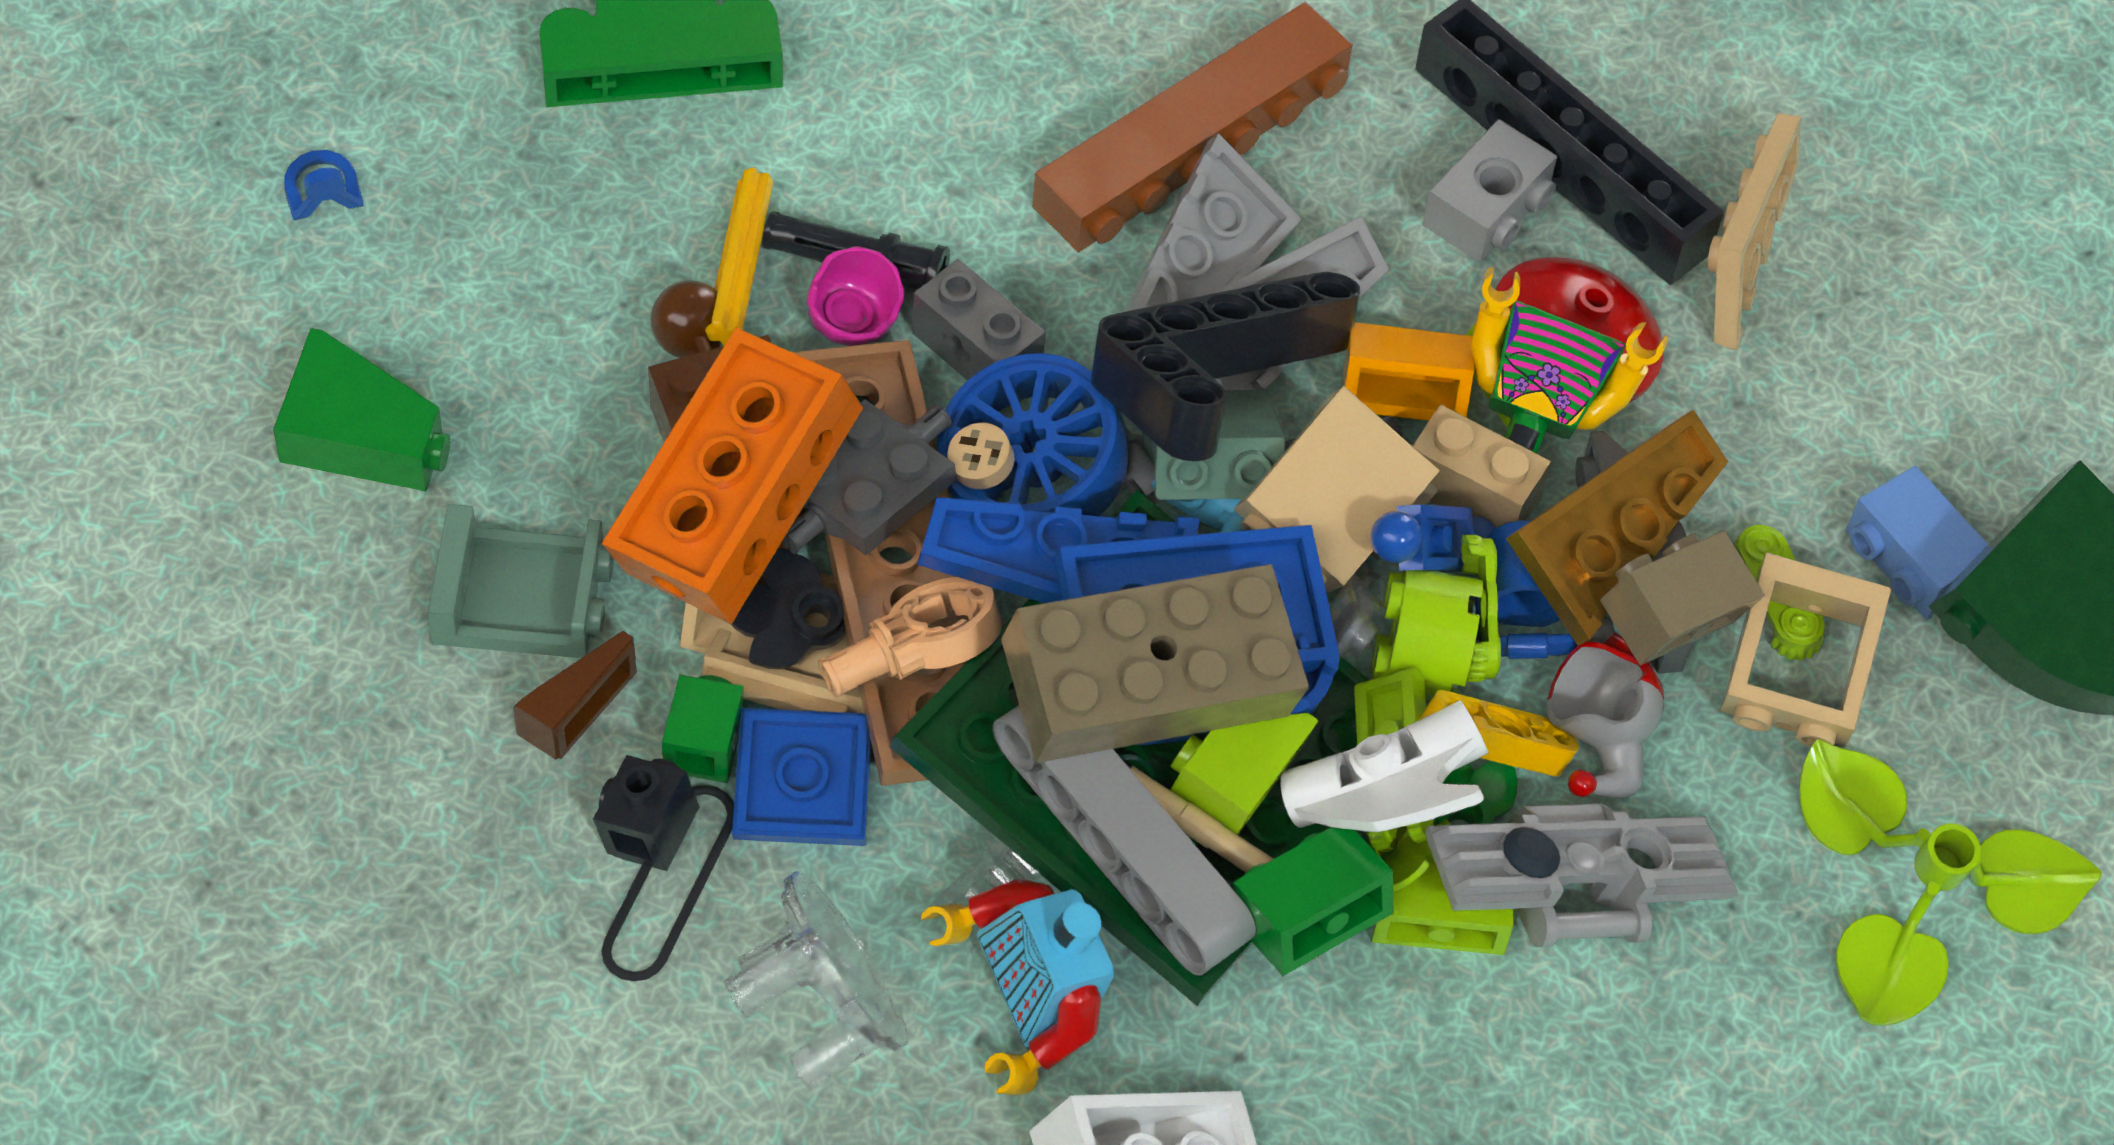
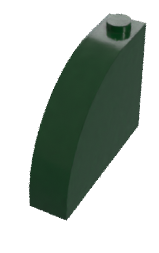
[1928,460,2114,715]

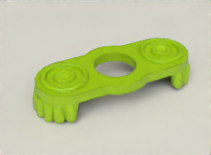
[1734,525,1825,661]
[1460,535,1501,682]

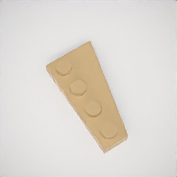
[1707,113,1801,350]

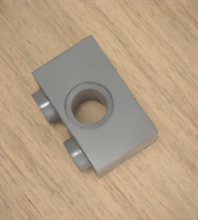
[1422,119,1557,263]

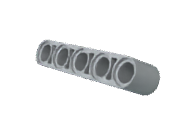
[993,705,1256,976]

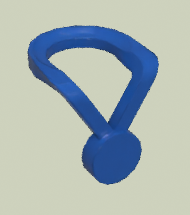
[284,150,364,220]

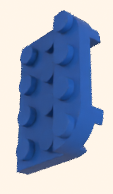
[1055,525,1339,745]

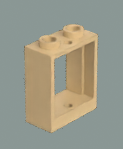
[1720,553,1892,747]

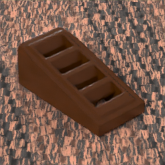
[513,631,637,760]

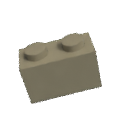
[1600,530,1765,666]

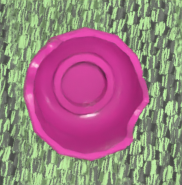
[806,246,904,346]

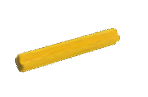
[705,167,773,346]

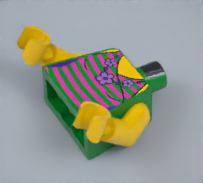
[1470,267,1669,454]

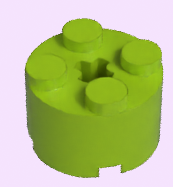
[1370,570,1483,701]

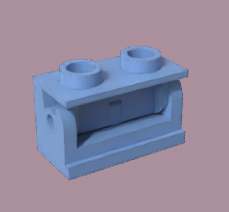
[1846,465,1988,620]

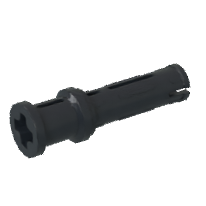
[762,211,950,289]

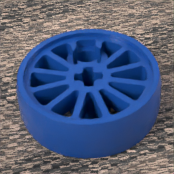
[937,353,1129,516]

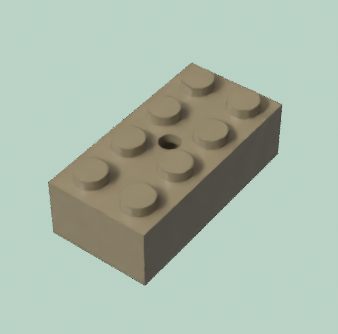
[1001,564,1309,763]

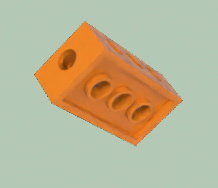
[601,327,863,624]

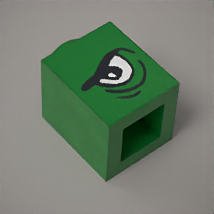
[662,674,744,783]

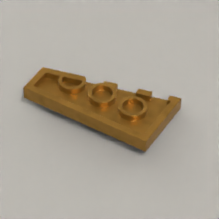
[1506,409,1729,646]

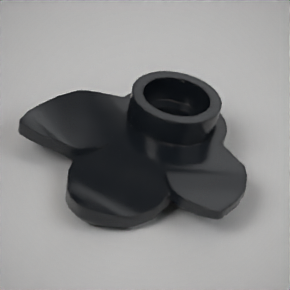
[731,548,846,669]

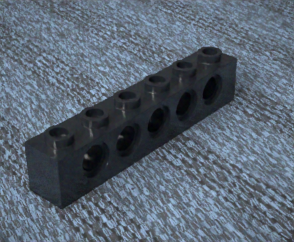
[1415,0,1724,286]

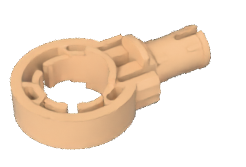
[817,577,1003,698]

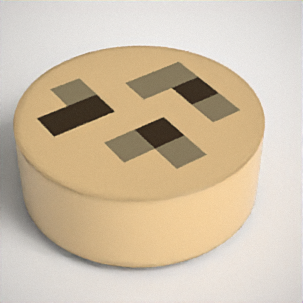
[947,423,1014,489]

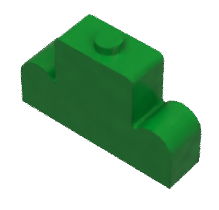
[539,0,783,108]

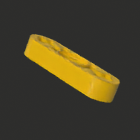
[1419,690,1580,777]

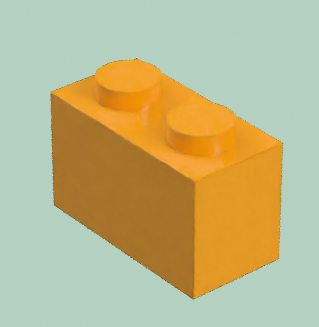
[1342,322,1474,421]

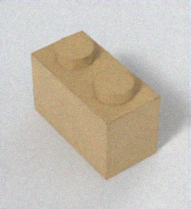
[1413,404,1551,528]

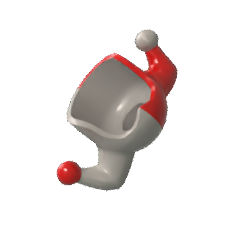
[1547,616,1664,798]

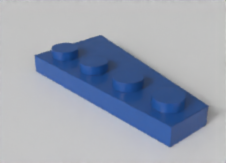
[917,497,1201,603]

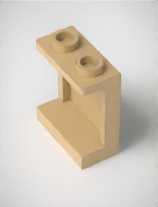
[1234,386,1440,593]

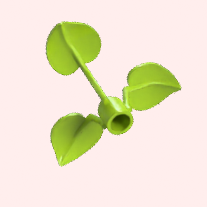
[1798,739,2102,1026]

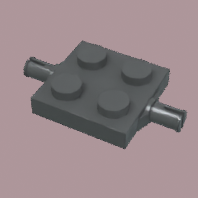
[781,399,957,555]

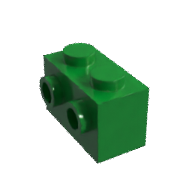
[1233,827,1394,976]

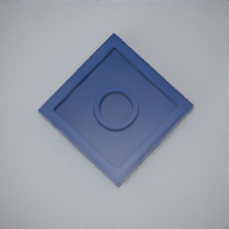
[732,708,872,846]

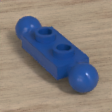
[1370,504,1496,572]

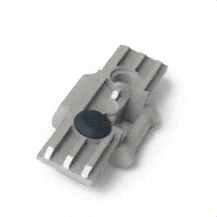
[1425,804,1738,947]

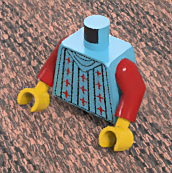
[921,879,1114,1095]

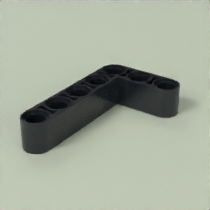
[1091,272,1360,461]

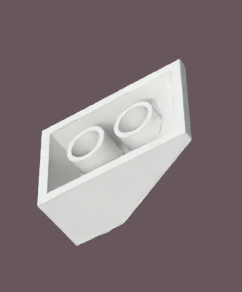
[1029,1091,1257,1145]

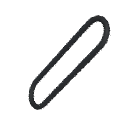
[601,785,734,982]

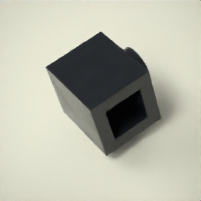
[593,755,700,871]

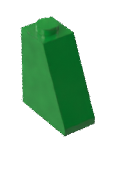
[273,328,451,492]

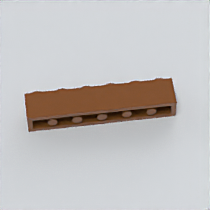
[1032,1,1352,253]

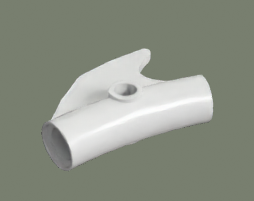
[1280,700,1489,832]

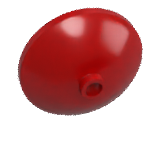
[1495,257,1664,403]

